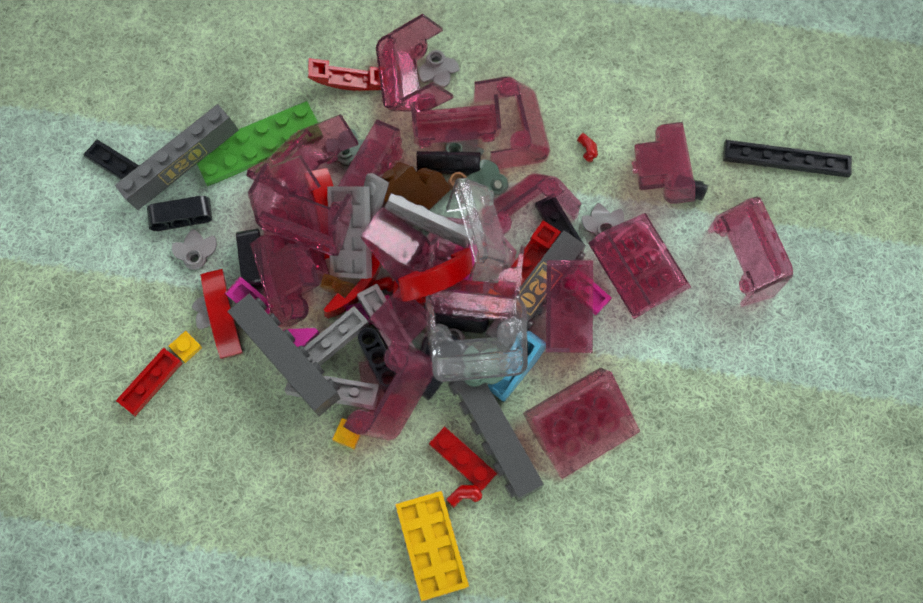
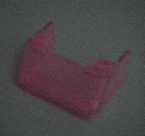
[376,13,454,112]
[474,77,550,170]
[410,94,502,148]
[255,114,359,198]
[248,163,353,256]
[475,173,582,266]
[708,196,793,307]
[425,236,525,321]

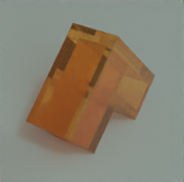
[320,274,355,297]

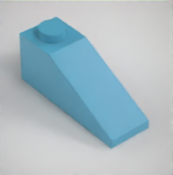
[488,331,549,402]

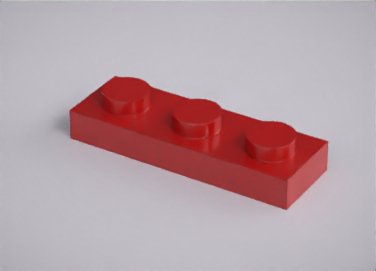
[116,347,183,417]
[429,426,497,492]

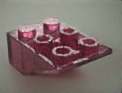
[360,207,438,285]

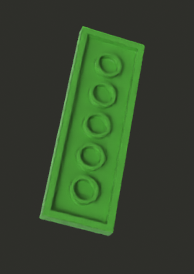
[197,101,324,187]

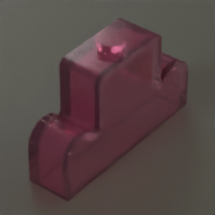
[632,122,695,204]
[250,235,320,327]

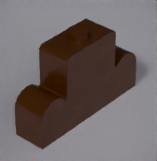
[374,162,451,247]

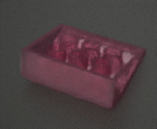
[588,213,691,319]
[523,367,640,479]

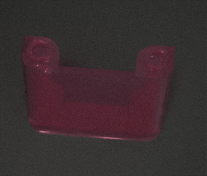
[343,339,437,440]

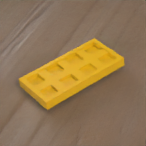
[395,491,469,602]

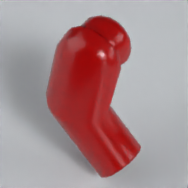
[577,133,598,162]
[370,277,394,292]
[446,485,483,508]

